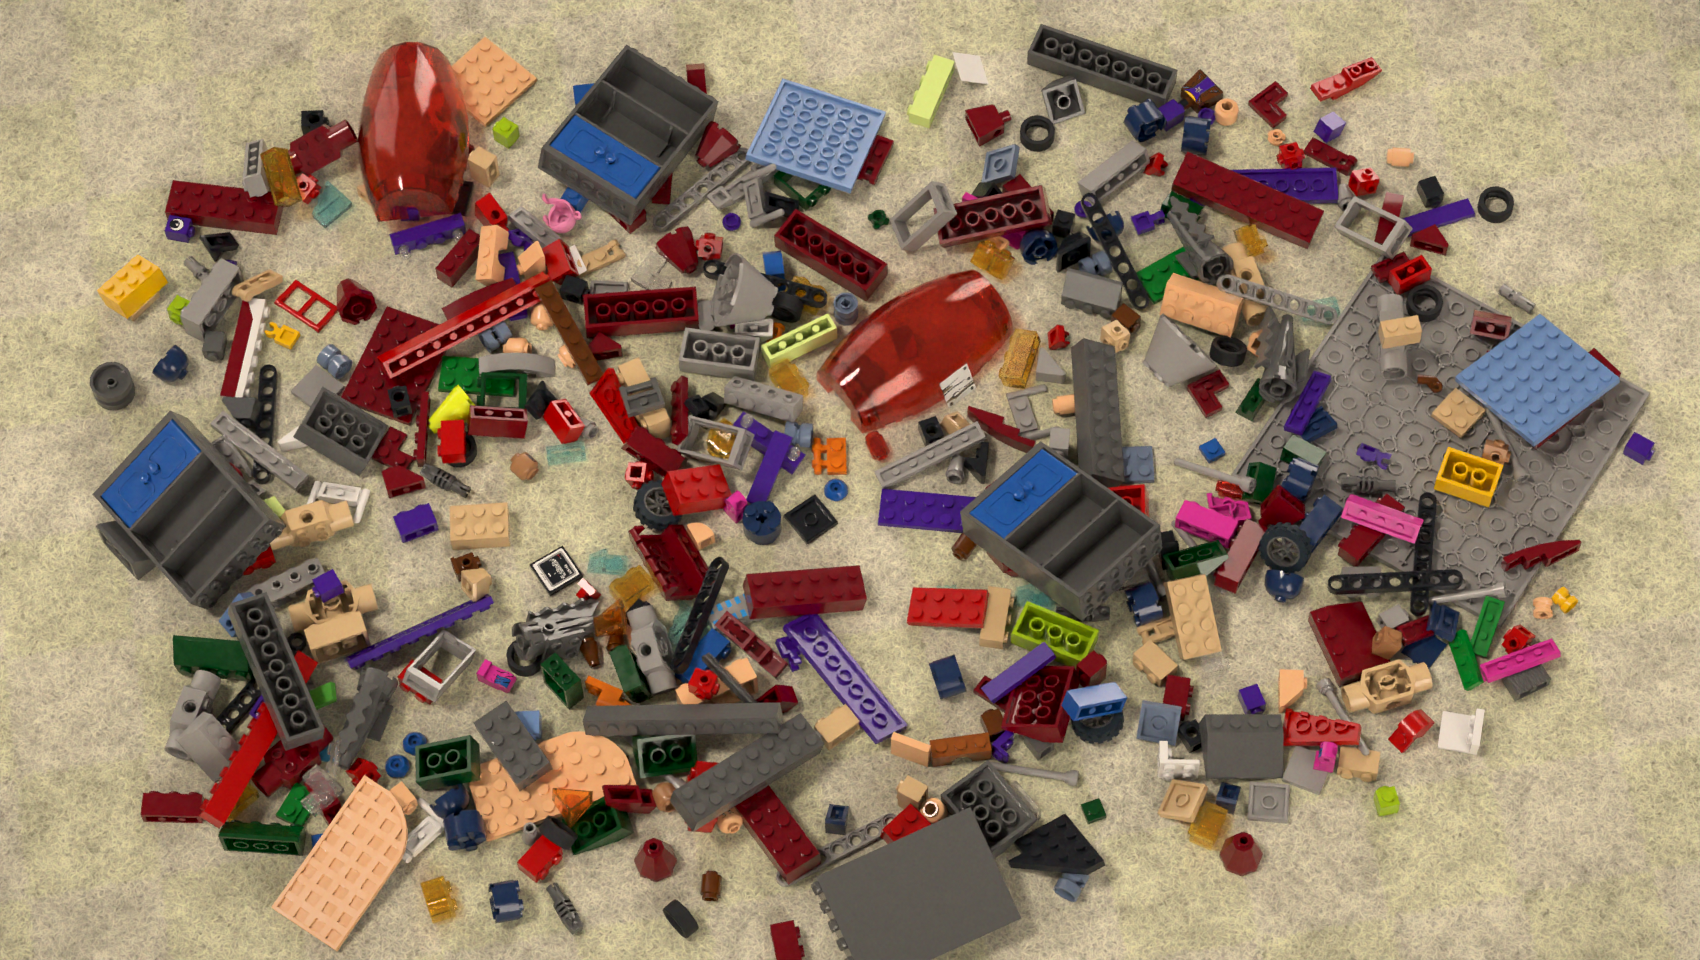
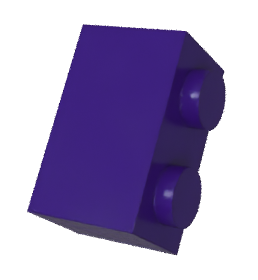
[393,503,439,543]

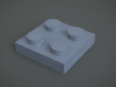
[982,144,1020,184]
[1122,446,1155,484]
[1136,700,1182,746]

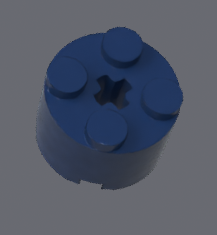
[1123,99,1167,142]
[1181,116,1211,156]
[1281,457,1319,501]
[742,501,782,545]
[1124,582,1163,627]
[929,654,967,699]
[443,810,487,851]
[488,879,524,924]

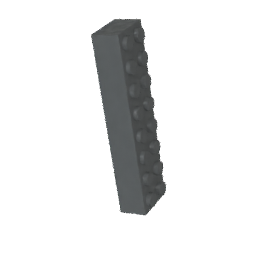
[1027,24,1178,108]
[1071,338,1125,488]
[228,592,325,751]
[670,713,824,832]

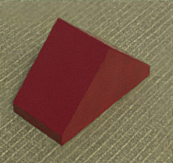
[686,63,707,94]
[1410,224,1449,256]
[588,332,623,361]

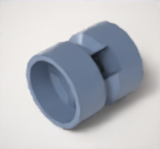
[1078,250,1112,276]
[834,292,858,326]
[478,321,513,353]
[317,344,353,379]
[784,421,813,448]
[1053,873,1090,902]

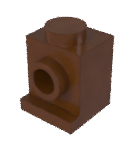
[450,552,482,582]

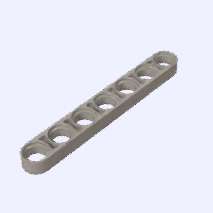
[653,147,751,232]
[1217,275,1338,324]
[776,813,897,887]

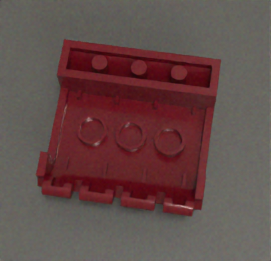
[628,524,715,601]

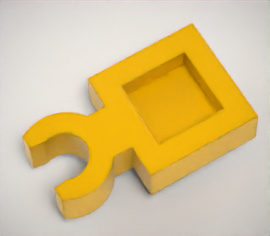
[264,322,300,350]

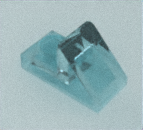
[587,548,628,576]
[1014,584,1053,610]

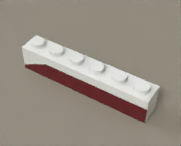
[220,298,270,404]

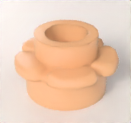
[1268,129,1286,146]

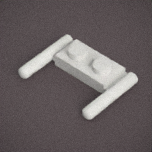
[307,481,370,524]
[402,798,444,863]

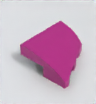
[1206,493,1251,527]

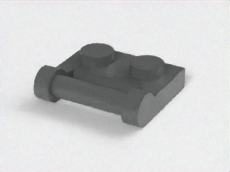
[619,377,665,418]

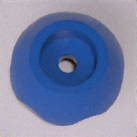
[824,479,848,502]
[403,732,427,756]
[385,754,410,778]

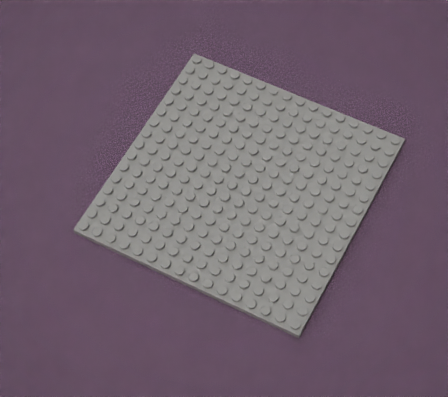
[1231,254,1650,629]

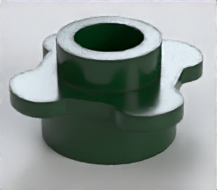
[868,210,889,229]

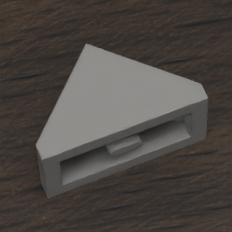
[1036,347,1066,384]

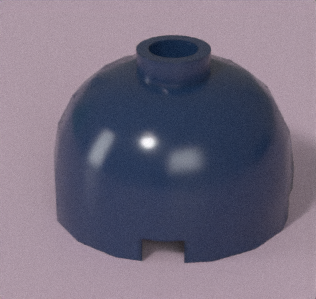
[1086,211,1124,243]
[1020,228,1058,265]
[152,345,189,382]
[1264,570,1304,603]
[429,783,470,819]

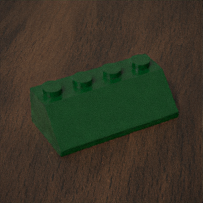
[173,635,254,681]
[218,820,306,856]

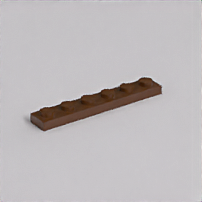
[535,280,604,386]

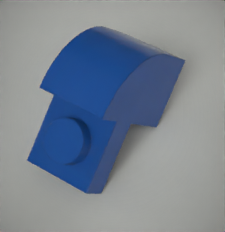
[762,250,786,291]

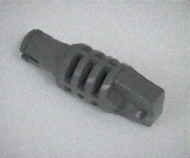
[420,463,471,498]
[1341,476,1396,494]
[1056,605,1110,622]
[546,883,583,935]

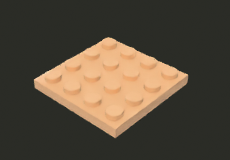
[434,37,537,127]

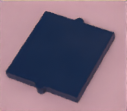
[1401,635,1447,669]

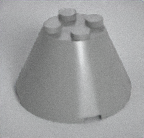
[710,253,778,327]
[1142,313,1217,388]

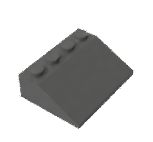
[293,386,388,476]
[1199,714,1284,779]
[941,760,1037,859]

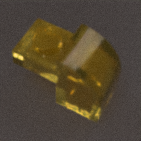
[1233,224,1268,257]

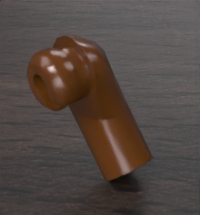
[1417,374,1443,393]

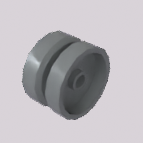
[90,362,135,411]

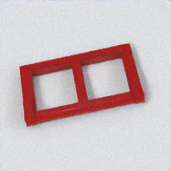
[274,279,338,333]

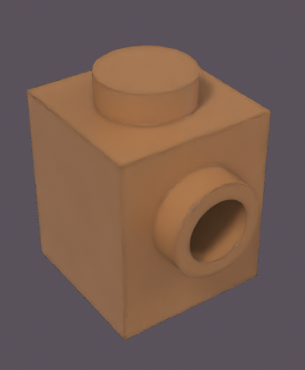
[1372,626,1402,660]

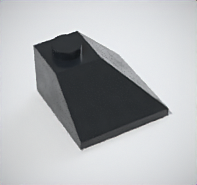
[1056,231,1091,272]

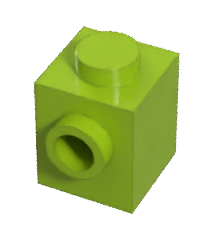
[492,117,520,149]
[167,295,190,325]
[1373,786,1400,817]

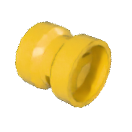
[1551,587,1579,614]

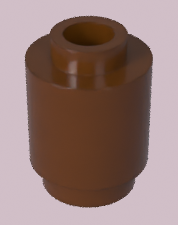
[951,533,977,560]
[700,871,722,901]

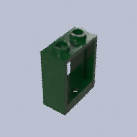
[773,171,831,211]
[476,372,527,409]
[609,644,653,704]
[540,652,584,710]

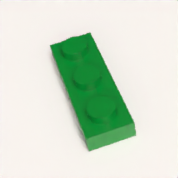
[1471,596,1505,658]
[1448,629,1484,691]

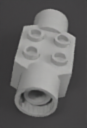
[1376,294,1407,380]
[627,605,678,696]
[164,670,221,760]

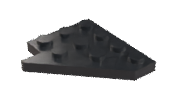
[1008,814,1105,875]

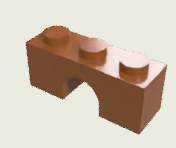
[930,732,992,767]

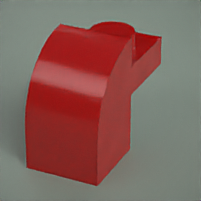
[1388,709,1435,753]

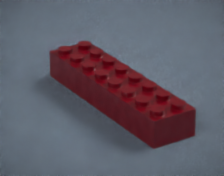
[1171,151,1324,249]

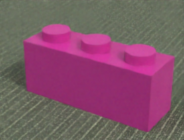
[1175,500,1238,549]

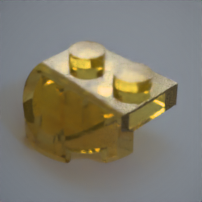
[706,418,736,459]

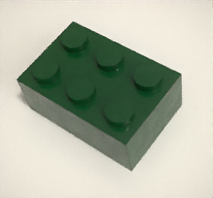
[415,735,480,791]

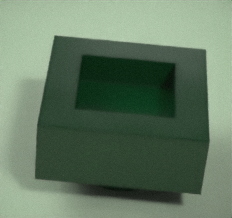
[1081,798,1107,824]

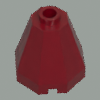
[695,121,741,168]
[655,226,699,274]
[337,278,377,325]
[1219,832,1263,876]
[634,838,677,882]

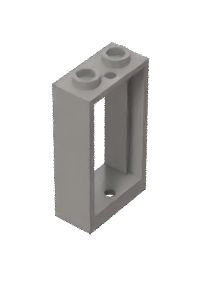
[890,181,957,252]
[1334,196,1413,260]
[677,415,754,471]
[402,629,476,703]

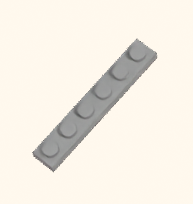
[210,410,309,491]
[874,421,986,489]

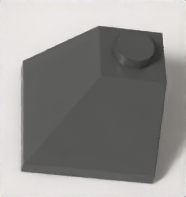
[1041,75,1085,124]

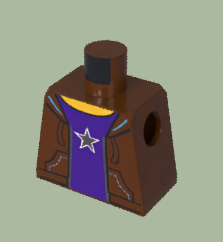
[1178,69,1223,113]

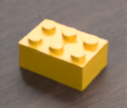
[97,254,168,319]
[1434,447,1503,508]

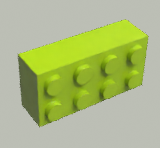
[1011,601,1099,669]

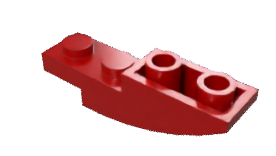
[1310,57,1382,102]

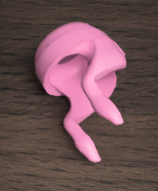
[542,193,582,233]

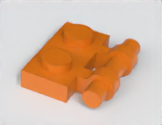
[811,438,847,475]

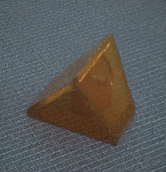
[593,597,627,637]
[552,788,593,828]

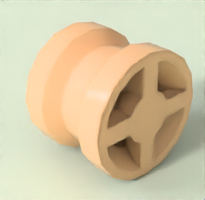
[1533,597,1553,619]

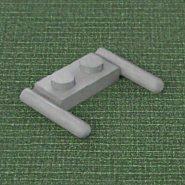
[742,164,785,228]
[1006,384,1060,440]

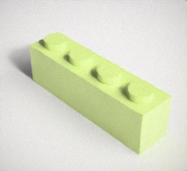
[907,55,955,129]
[761,314,837,370]

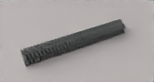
[702,652,759,703]

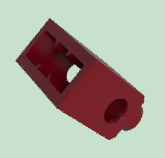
[965,104,1011,147]
[1258,485,1305,527]

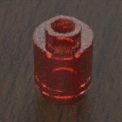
[865,431,890,461]
[1215,480,1243,500]

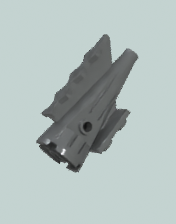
[1167,196,1233,285]
[1254,306,1310,403]
[512,598,614,663]
[338,667,398,770]

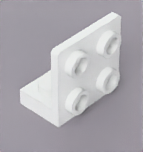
[1437,709,1485,755]
[1157,741,1200,781]

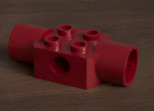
[274,119,358,180]
[251,725,334,798]

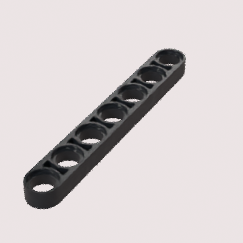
[1081,193,1149,310]
[703,260,827,308]
[253,364,278,484]
[1410,492,1437,616]
[670,557,729,675]
[1327,569,1463,595]
[216,632,306,733]

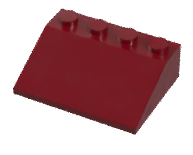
[1308,601,1391,688]
[1001,666,1080,743]

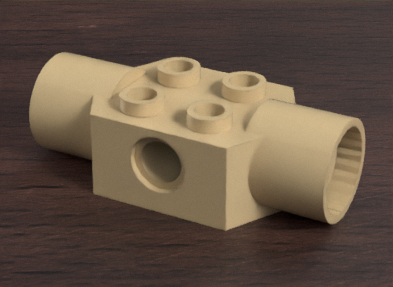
[1222,243,1268,326]
[270,500,354,551]
[288,580,378,632]
[1341,659,1432,714]

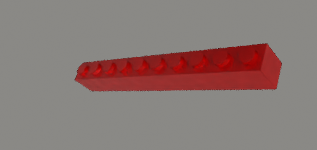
[377,272,551,379]
[199,650,318,829]

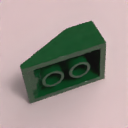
[1163,540,1229,581]
[562,796,634,855]

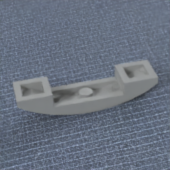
[706,163,776,210]
[478,353,555,377]

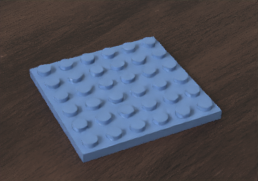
[746,78,886,194]
[1455,314,1620,447]

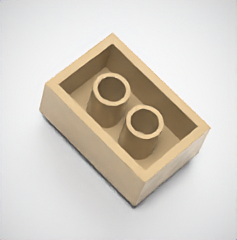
[449,502,510,550]
[304,611,371,664]

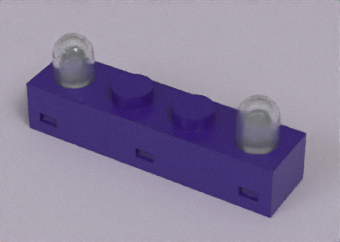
[389,213,466,260]
[732,411,806,475]

